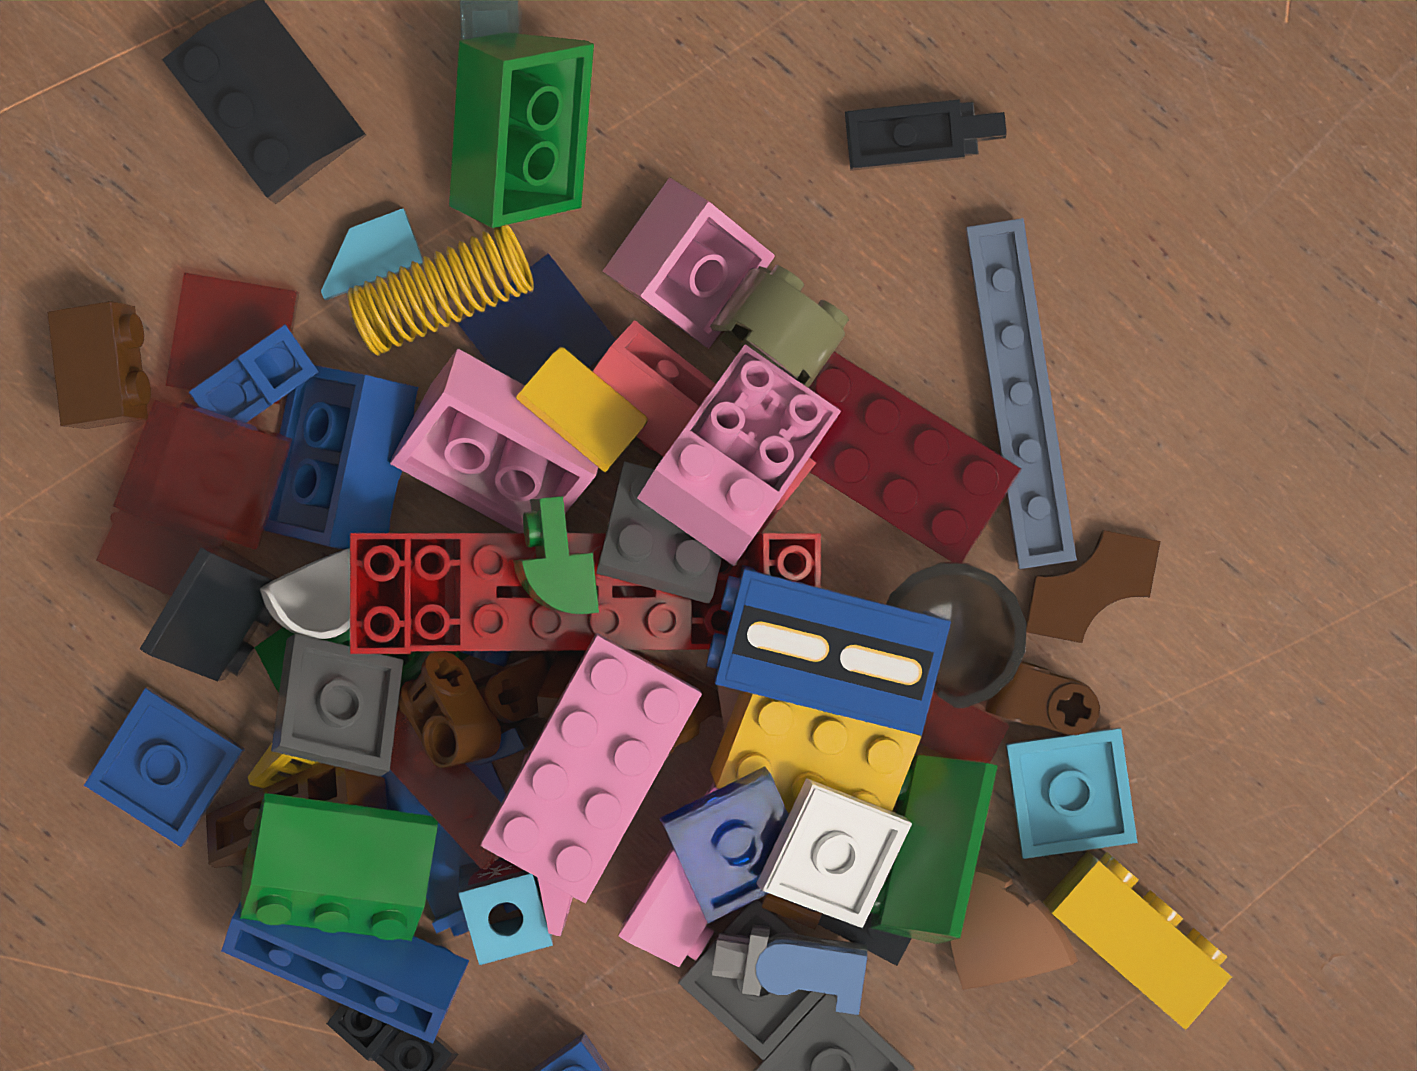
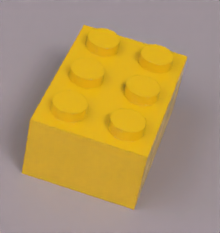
[710,691,921,813]
[1043,851,1232,1030]

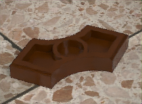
[1024,530,1161,643]

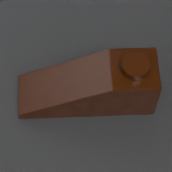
[206,763,388,868]

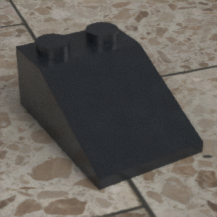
[140,546,278,682]

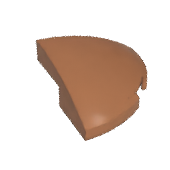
[950,866,1078,990]

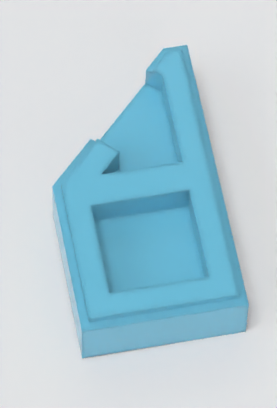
[321,208,423,300]

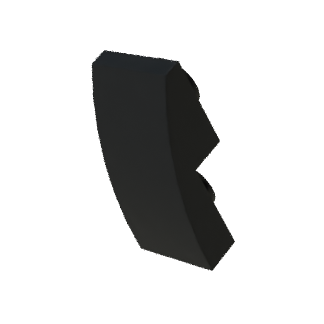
[326,1004,459,1071]

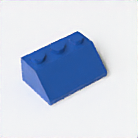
[259,365,418,549]

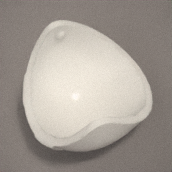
[260,548,350,639]

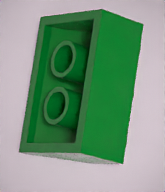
[449,32,594,228]
[870,755,998,944]
[240,793,438,941]

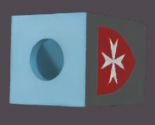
[458,856,553,965]

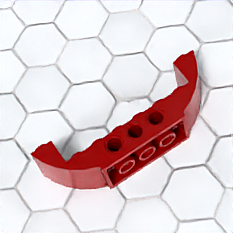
[350,533,821,654]

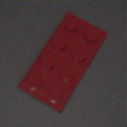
[809,351,1022,567]

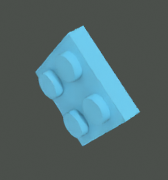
[1005,727,1138,859]

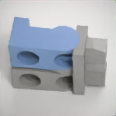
[712,924,867,1015]

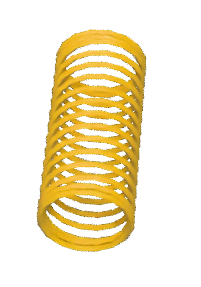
[347,225,534,356]

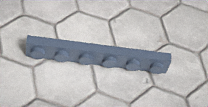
[965,218,1077,569]

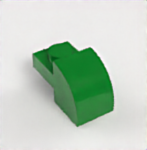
[513,496,599,614]

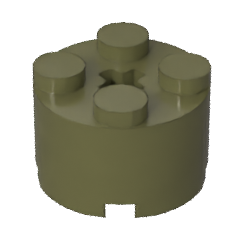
[710,265,849,388]

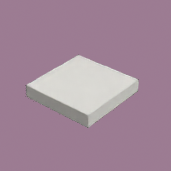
[757,778,912,928]

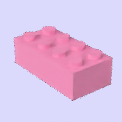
[480,633,702,904]

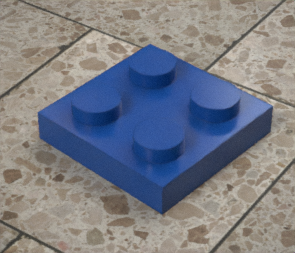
[84,687,245,847]

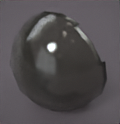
[886,561,1027,708]

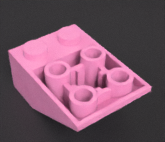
[637,344,841,566]

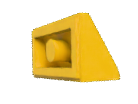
[516,347,648,472]

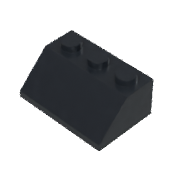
[162,0,366,204]

